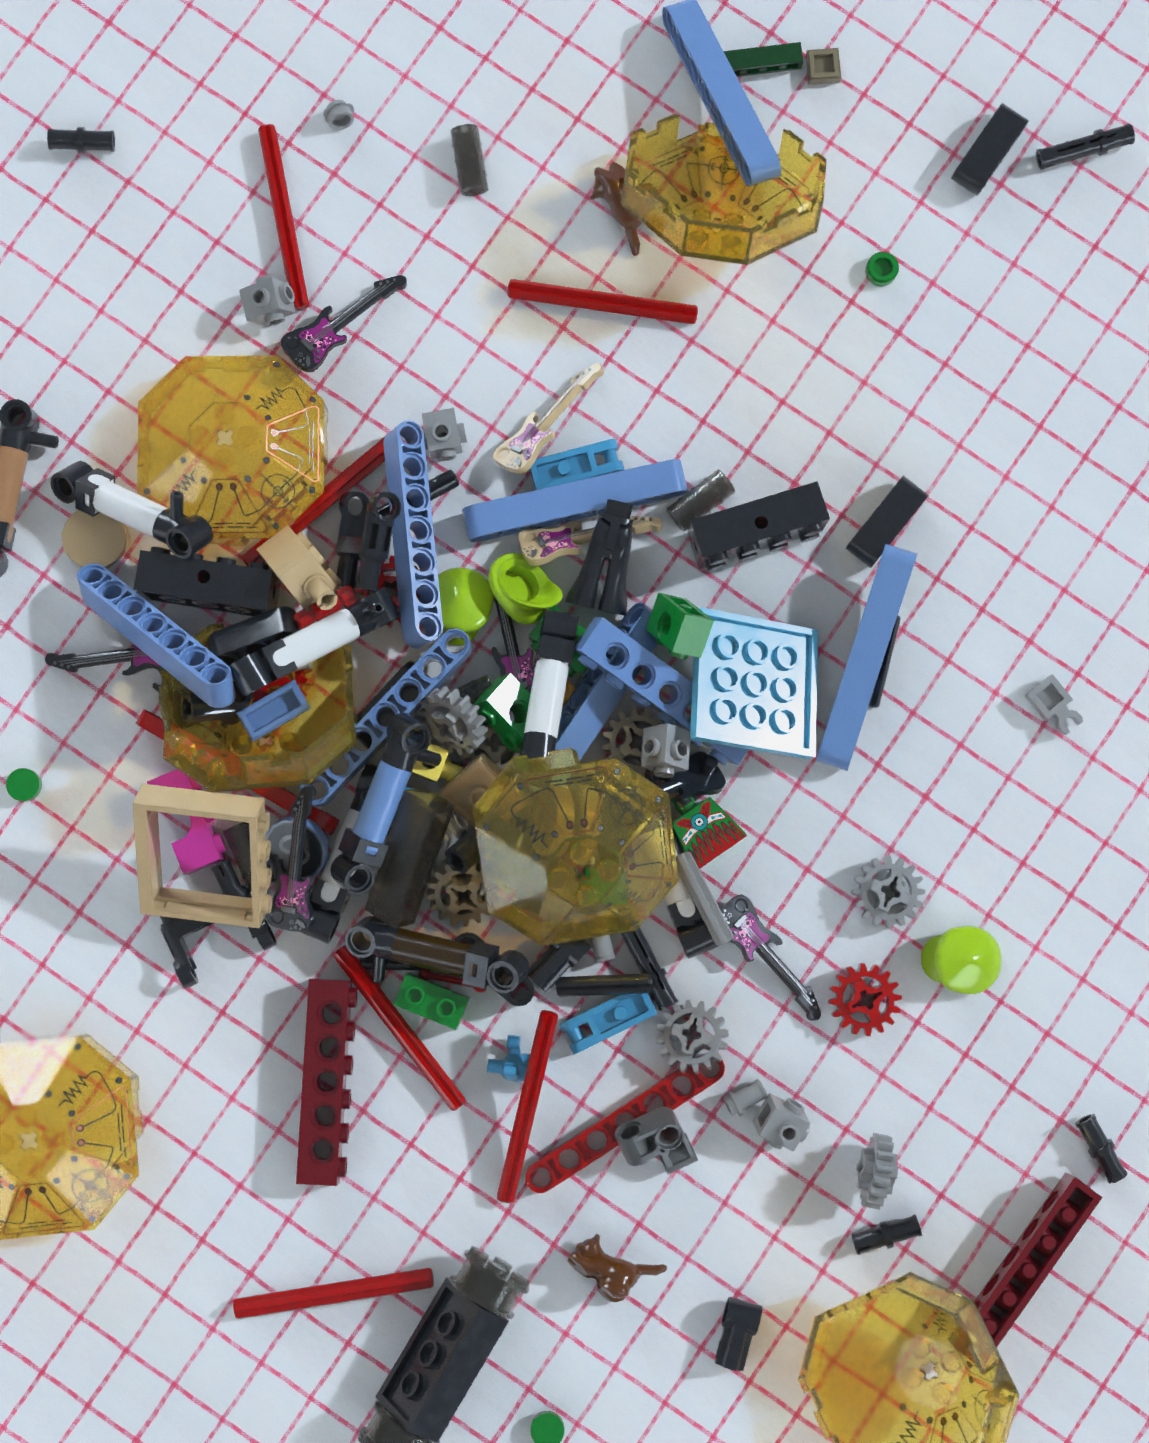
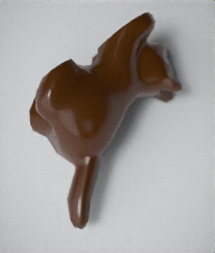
[590,162,657,256]
[567,1234,667,1302]

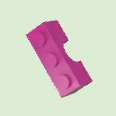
[147,767,227,875]

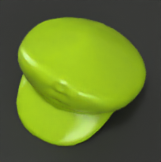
[488,553,563,625]
[438,567,494,646]
[921,926,1002,994]

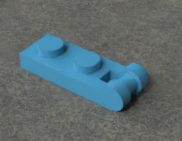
[530,439,624,490]
[559,994,658,1055]

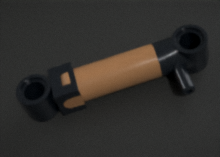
[0,399,59,577]

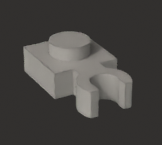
[1024,674,1083,735]

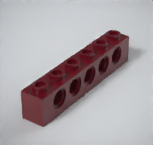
[296,978,358,1186]
[948,1172,1103,1365]

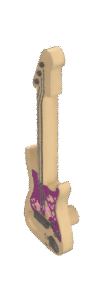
[492,363,604,475]
[518,516,663,566]

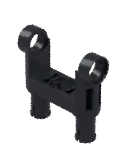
[335,491,401,591]
[160,859,277,989]

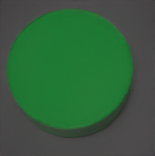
[865,252,899,286]
[6,768,42,802]
[530,1411,564,1443]

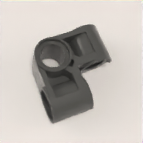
[615,1106,698,1174]

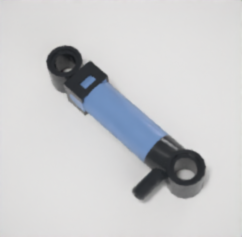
[330,713,442,896]

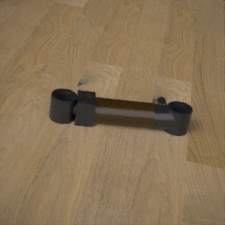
[345,916,530,993]

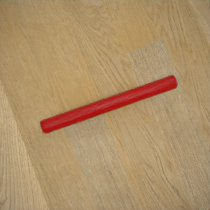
[258,124,309,310]
[507,279,698,324]
[242,436,385,567]
[333,945,466,1111]
[497,1010,558,1203]
[233,1268,434,1319]

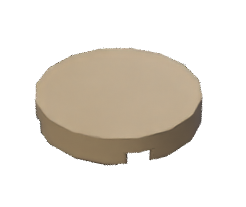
[62,510,129,569]

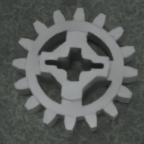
[419,686,488,755]
[851,856,925,928]
[656,1000,729,1074]
[855,1133,898,1210]

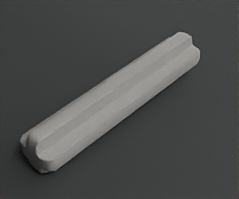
[673,851,734,946]

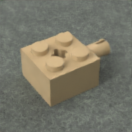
[256,525,342,611]

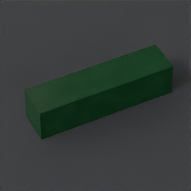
[724,42,803,77]

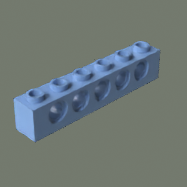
[574,617,749,766]

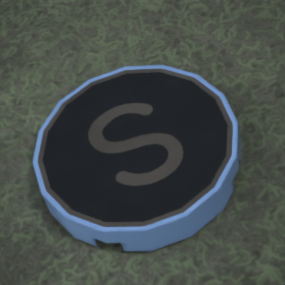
[266,816,329,880]

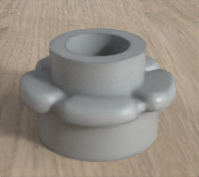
[323,100,354,130]

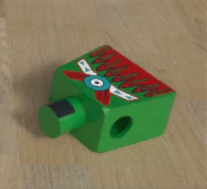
[670,794,747,869]

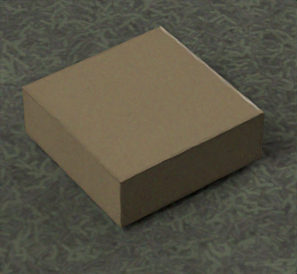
[805,48,841,85]

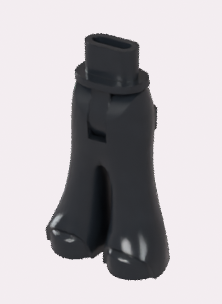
[565,499,634,616]

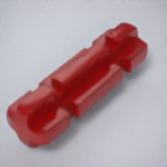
[293,585,357,630]

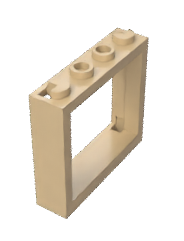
[132,784,272,928]

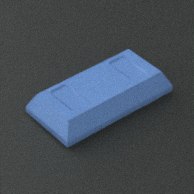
[236,680,311,742]

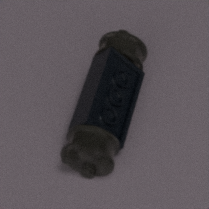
[358,1246,530,1443]

